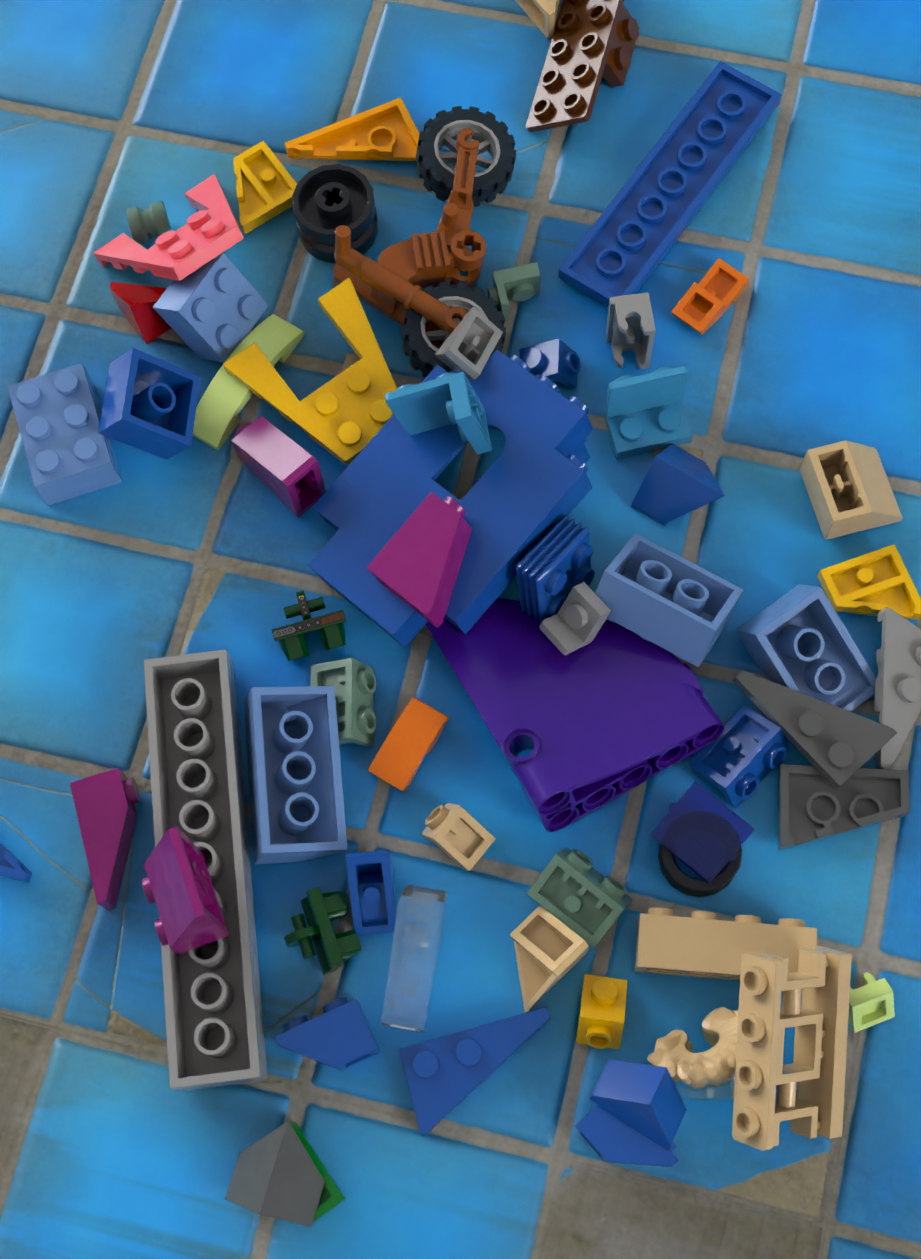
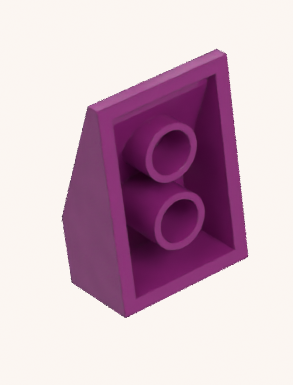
[142,826,229,954]

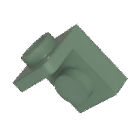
[487,262,541,321]

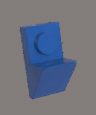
[346,850,398,936]

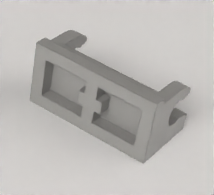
[606,292,656,370]

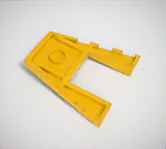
[223,278,397,466]

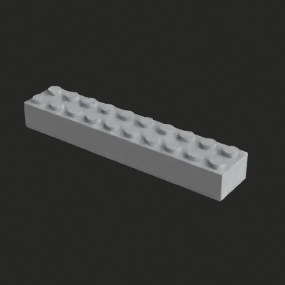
[144,649,268,1092]

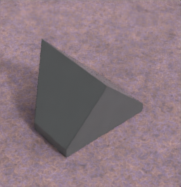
[225,1121,326,1227]

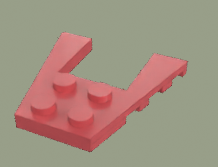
[93,174,244,281]

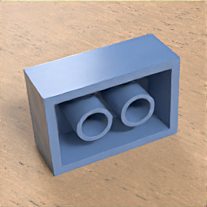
[7,363,122,506]
[595,533,744,667]

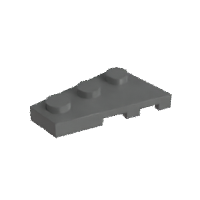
[778,764,910,851]

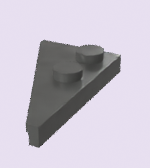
[733,670,897,789]

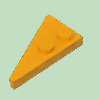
[284,97,420,161]

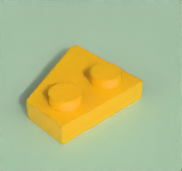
[233,140,297,234]
[817,544,921,620]

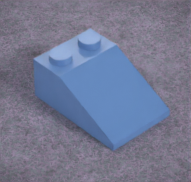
[735,584,876,712]

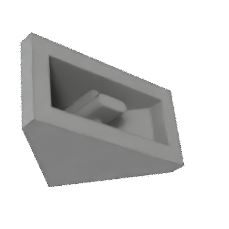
[435,307,503,380]

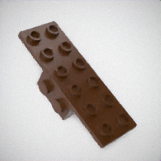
[525,0,639,132]

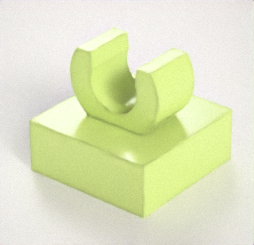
[848,972,895,1033]

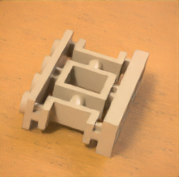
[732,945,852,1151]

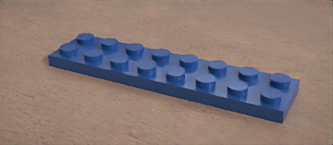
[558,61,782,307]

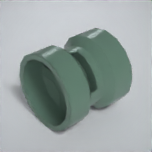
[126,201,171,244]

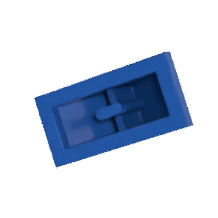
[589,1059,687,1150]

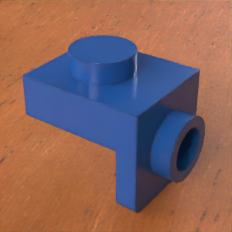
[519,339,581,389]

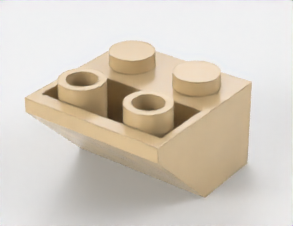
[799,440,902,540]

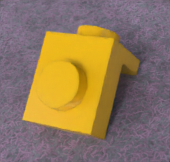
[576,974,628,1049]

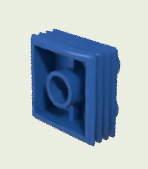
[516,515,595,624]

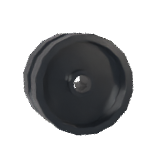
[292,164,378,264]

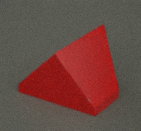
[110,281,171,344]

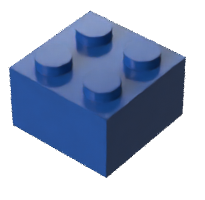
[98,348,201,460]

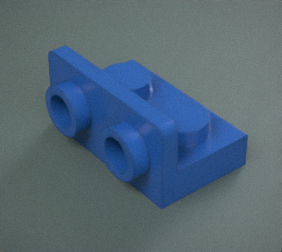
[689,705,789,808]

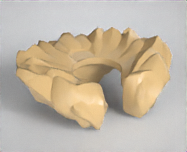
[647,1007,738,1089]

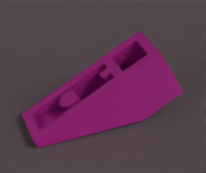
[69,768,140,910]

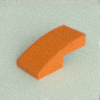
[671,258,749,335]
[367,697,450,791]

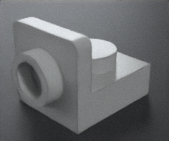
[539,582,611,655]

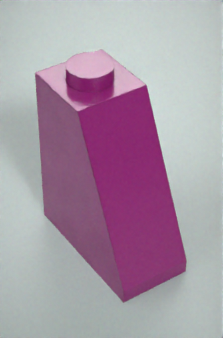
[231,416,326,518]
[366,492,472,629]

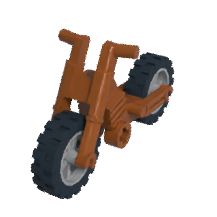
[332,106,516,381]

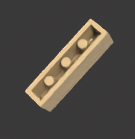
[634,908,817,981]

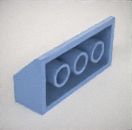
[244,686,348,864]

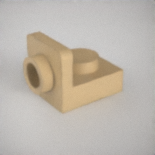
[421,803,496,871]

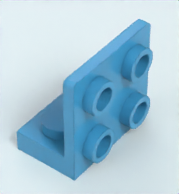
[604,366,693,459]
[385,371,492,455]

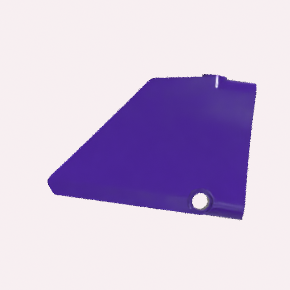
[425,598,725,832]

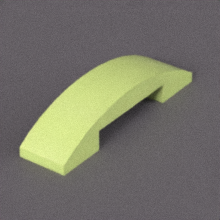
[192,314,305,451]

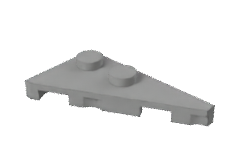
[873,607,921,770]

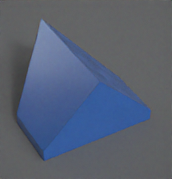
[631,444,725,526]

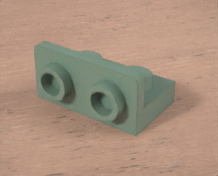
[310,658,376,747]
[527,847,633,948]

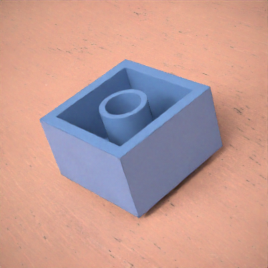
[153,252,269,363]

